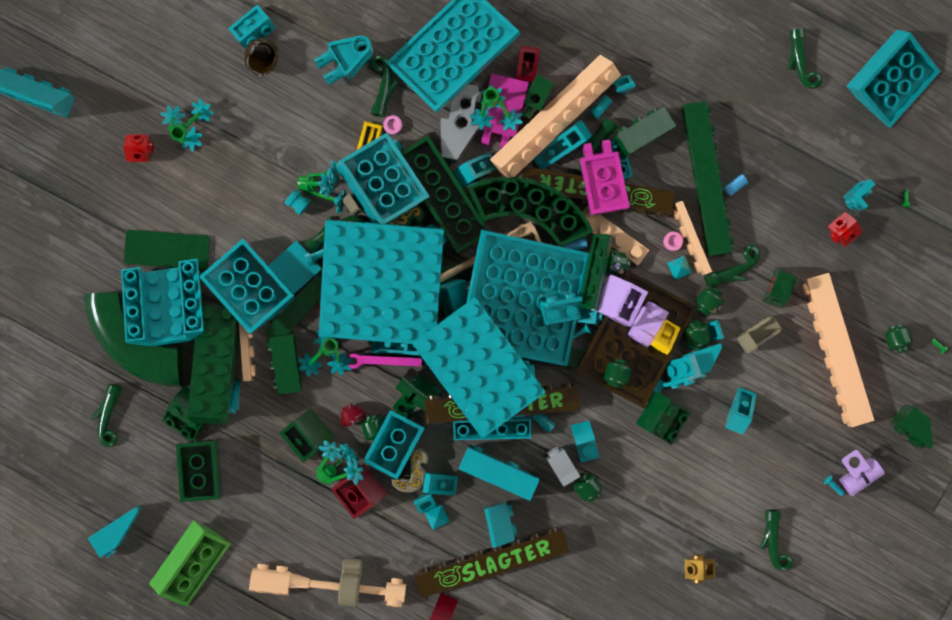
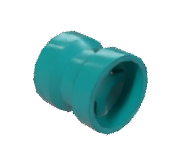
[285,189,312,216]

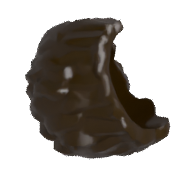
[244,38,279,77]

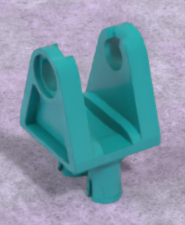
[313,36,373,86]

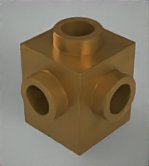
[684,554,716,583]

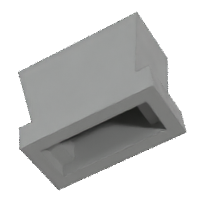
[546,447,580,486]

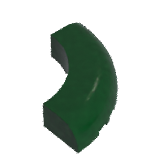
[467,177,594,247]
[84,292,182,387]

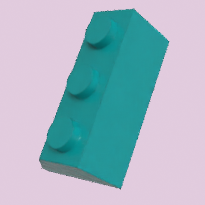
[363,410,424,479]

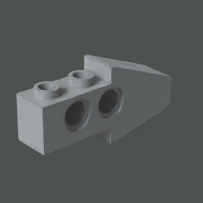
[441,84,482,162]

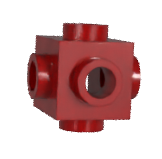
[123,134,154,162]
[828,212,863,247]

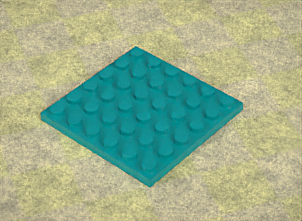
[319,219,444,344]
[466,230,590,366]

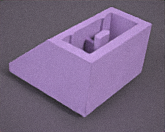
[597,274,648,327]

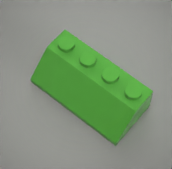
[149,520,231,607]

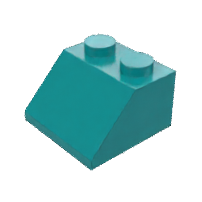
[484,501,518,548]

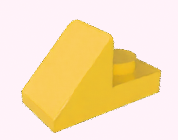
[650,319,680,355]

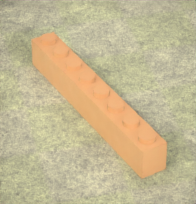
[490,55,621,177]
[802,273,874,427]

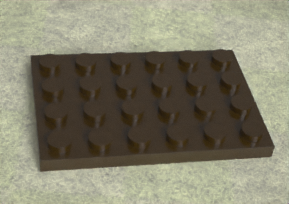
[575,271,697,409]

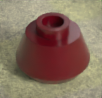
[340,403,365,427]

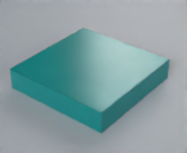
[268,240,322,294]

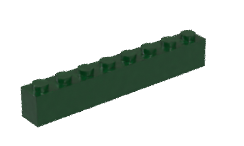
[681,101,734,257]

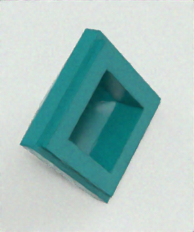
[612,75,635,94]
[667,255,692,280]
[706,320,724,342]
[414,494,437,514]
[425,505,450,530]

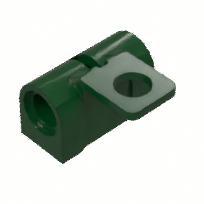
[393,368,441,418]

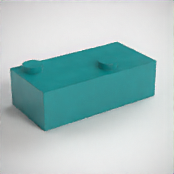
[459,444,540,501]

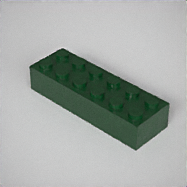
[401,135,489,255]
[187,305,239,424]

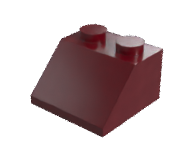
[331,463,388,519]

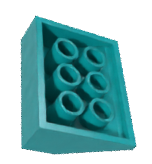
[846,30,941,128]
[0,67,75,118]
[336,133,430,224]
[199,239,296,334]

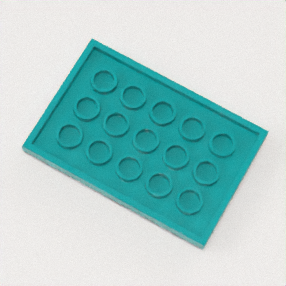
[386,0,521,114]
[412,297,546,439]

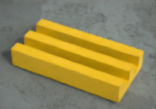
[357,121,383,150]

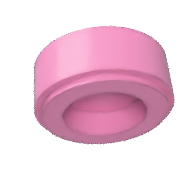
[383,115,403,135]
[663,232,683,251]

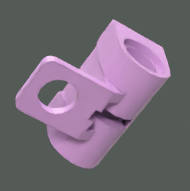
[628,301,669,347]
[838,450,885,496]

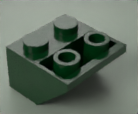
[162,385,206,442]
[636,391,691,446]
[890,405,933,449]
[279,408,335,463]

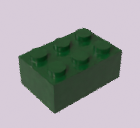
[176,440,223,502]

